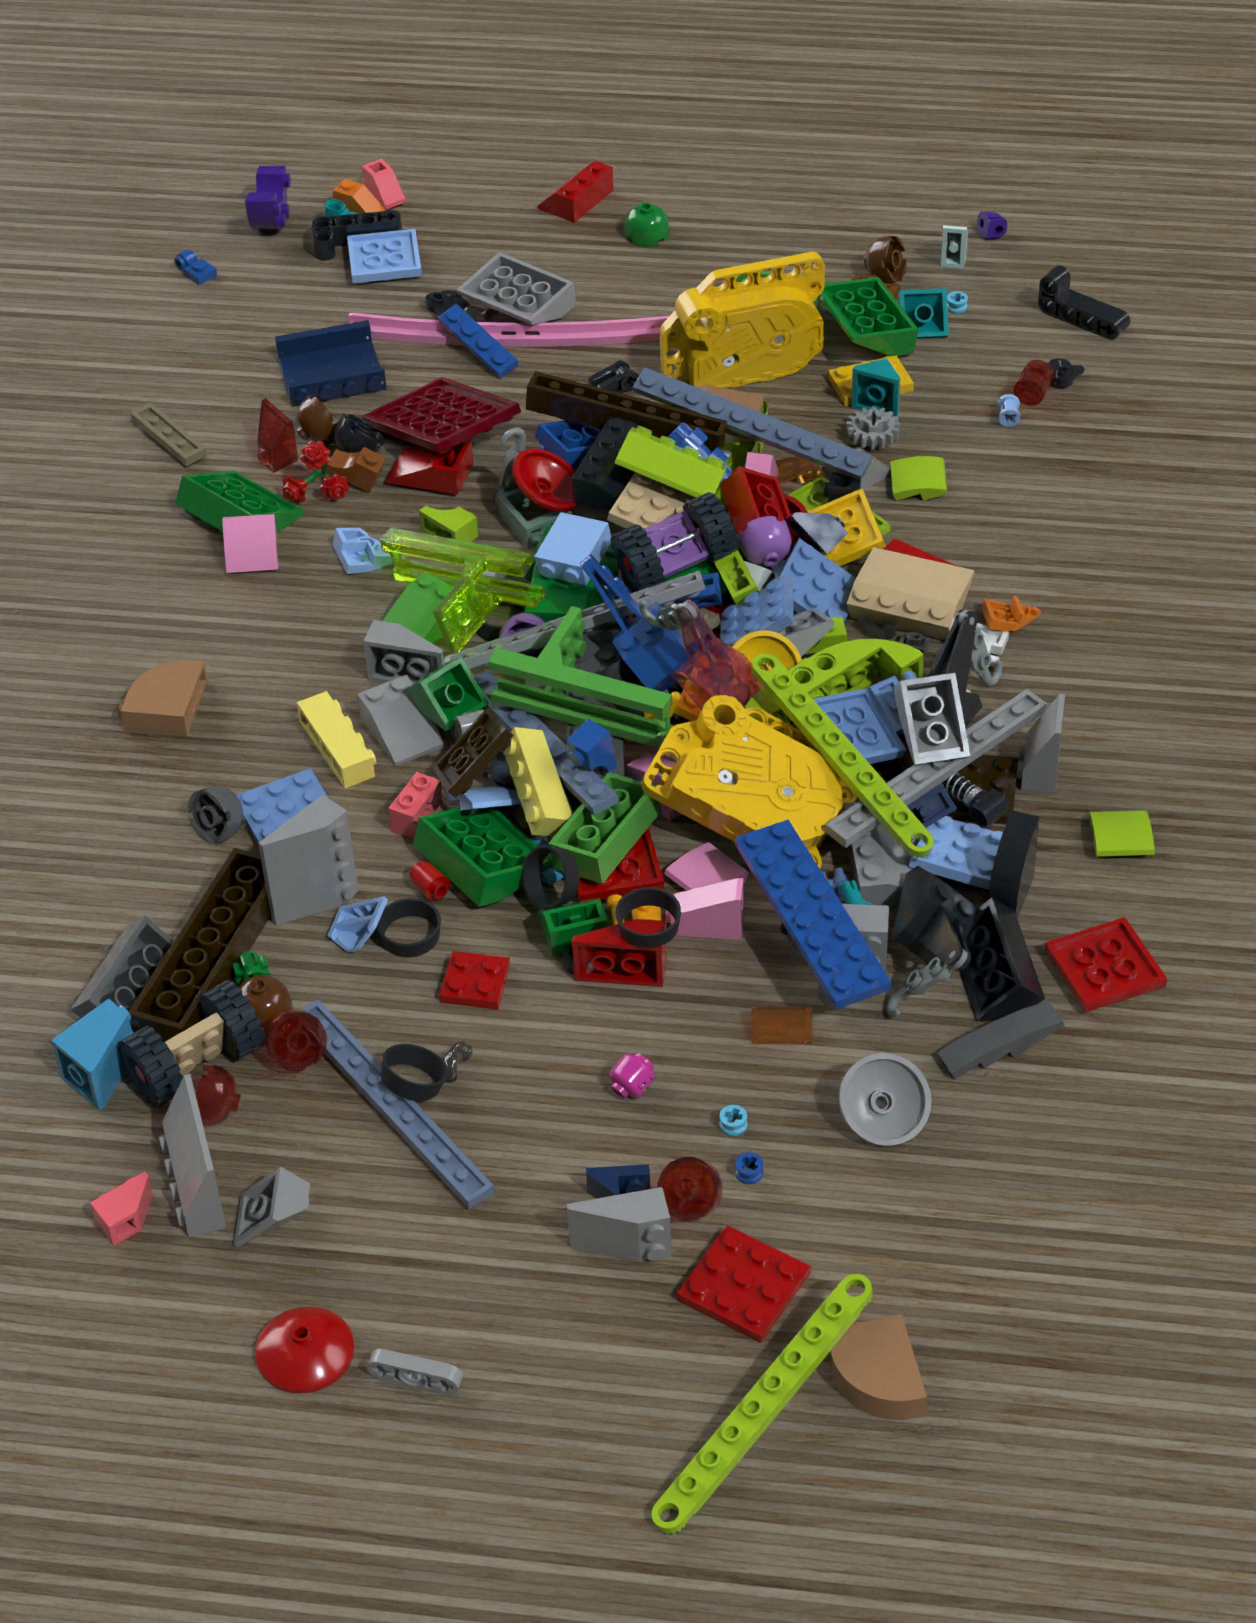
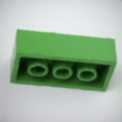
[548,772,661,884]

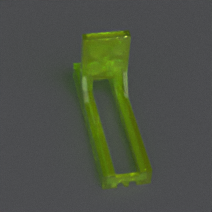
[379,527,547,653]

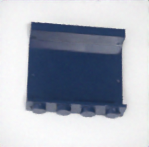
[275,320,387,407]

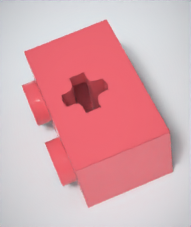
[388,772,443,840]

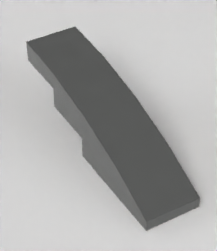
[937,1001,1065,1079]

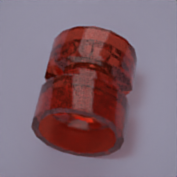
[1013,360,1054,406]

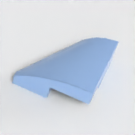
[332,528,397,574]

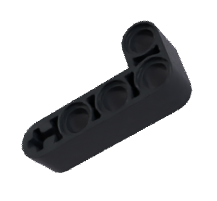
[312,210,402,261]
[1038,265,1131,340]

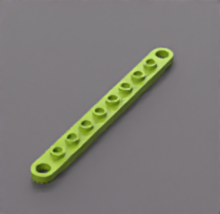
[751,653,934,858]
[651,1274,873,1535]

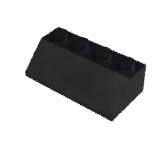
[962,898,1045,1022]

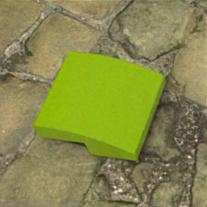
[890,456,948,501]
[1089,810,1155,856]

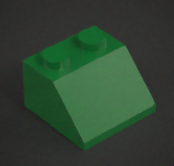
[407,656,489,731]

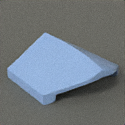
[327,896,388,952]

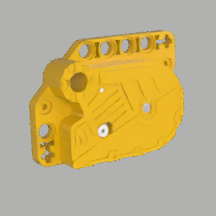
[660,252,825,388]
[641,695,857,868]

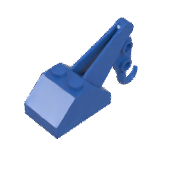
[580,554,699,692]

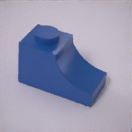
[566,719,617,773]

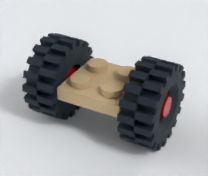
[118,980,266,1108]

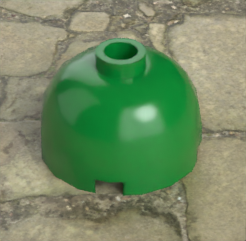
[624,203,670,247]

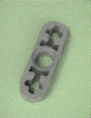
[366,1349,463,1395]

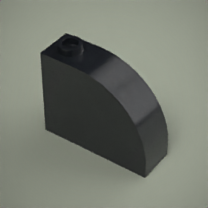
[988,810,1040,919]

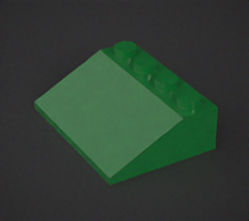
[819,277,919,357]
[175,470,305,534]
[524,535,619,631]
[413,807,553,907]

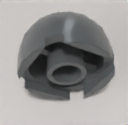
[188,785,244,843]

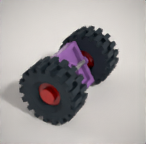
[610,492,738,593]

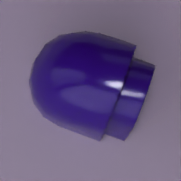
[977,211,1007,239]

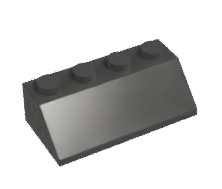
[70,915,174,1018]

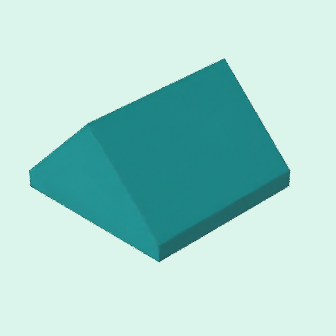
[898,288,949,338]
[851,358,900,418]

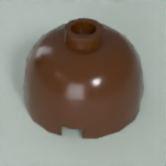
[864,236,907,283]
[296,395,338,444]
[239,975,293,1035]

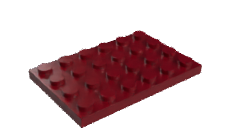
[362,377,521,454]

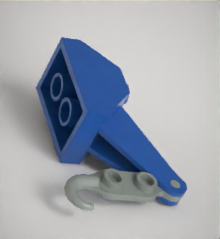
[493,420,602,504]

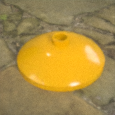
[724,630,802,708]

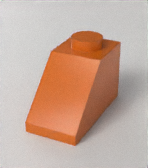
[333,179,385,213]

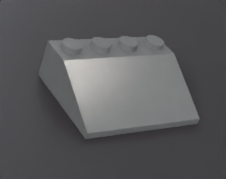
[456,252,576,325]
[258,795,359,925]
[843,802,942,907]
[159,1074,226,1237]

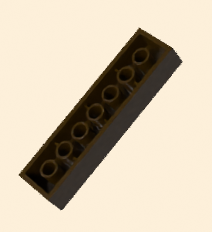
[129,848,271,1042]

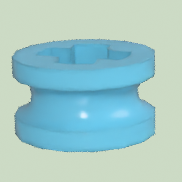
[947,291,968,314]
[719,1105,747,1136]

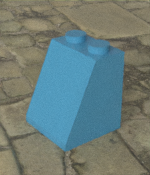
[51,999,134,1111]

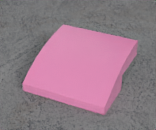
[222,514,279,573]
[664,843,749,891]

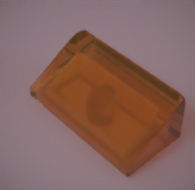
[752,1007,812,1044]

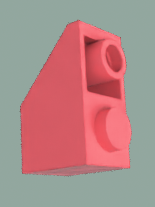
[362,158,406,209]
[90,1171,153,1246]

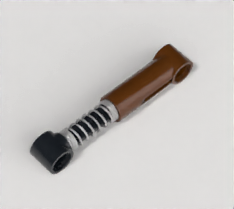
[896,733,1009,828]

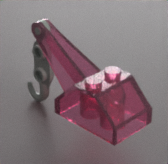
[639,599,762,710]

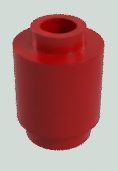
[409,861,450,901]

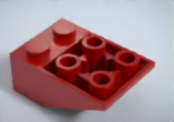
[386,440,474,495]

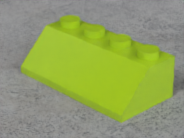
[615,426,728,497]

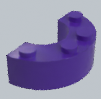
[245,166,291,230]

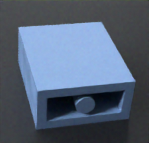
[534,512,611,585]

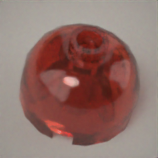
[264,1009,327,1071]
[195,1063,241,1127]
[657,1157,723,1220]

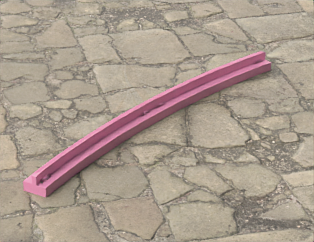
[348,313,669,347]

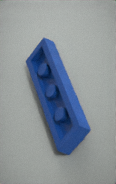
[438,304,518,379]

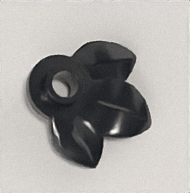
[425,290,472,316]
[1035,358,1085,387]

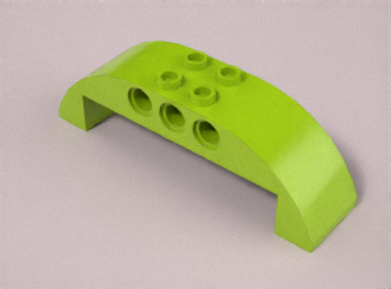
[744,639,924,735]

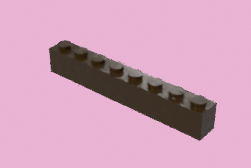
[525,371,727,452]

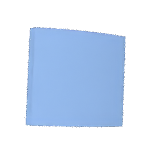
[446,785,521,810]

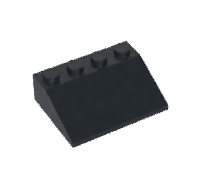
[571,417,658,510]

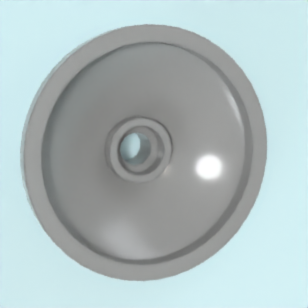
[838,1053,931,1147]

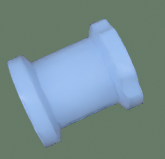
[997,394,1021,427]

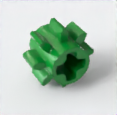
[232,951,270,984]

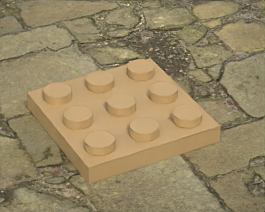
[607,472,696,530]

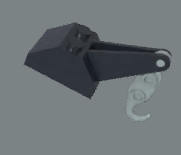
[928,609,1002,728]
[886,866,976,1017]

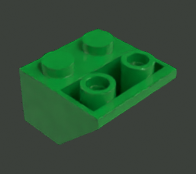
[537,898,608,956]

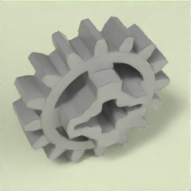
[846,406,900,449]

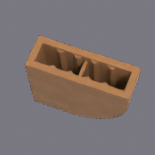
[118,660,208,736]
[822,1314,927,1420]

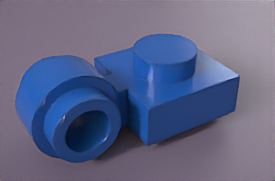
[174,250,217,285]

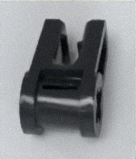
[588,360,639,393]

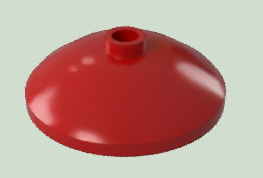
[512,448,578,511]
[255,1307,354,1394]

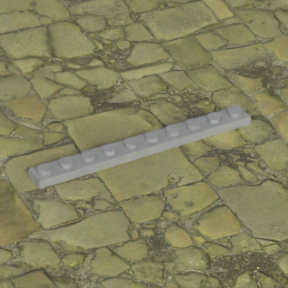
[445,571,706,670]
[825,689,1047,848]

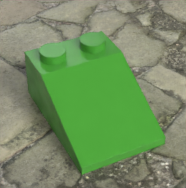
[382,572,467,643]

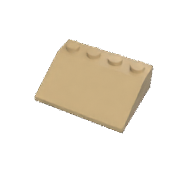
[847,547,975,640]

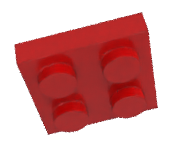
[439,951,510,1010]

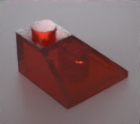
[257,398,298,473]

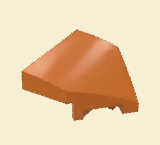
[981,596,1041,631]

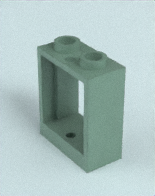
[497,488,572,549]

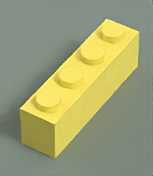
[297,691,377,788]
[503,727,572,837]

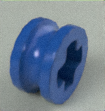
[735,1152,764,1184]

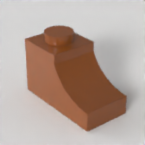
[325,447,386,493]

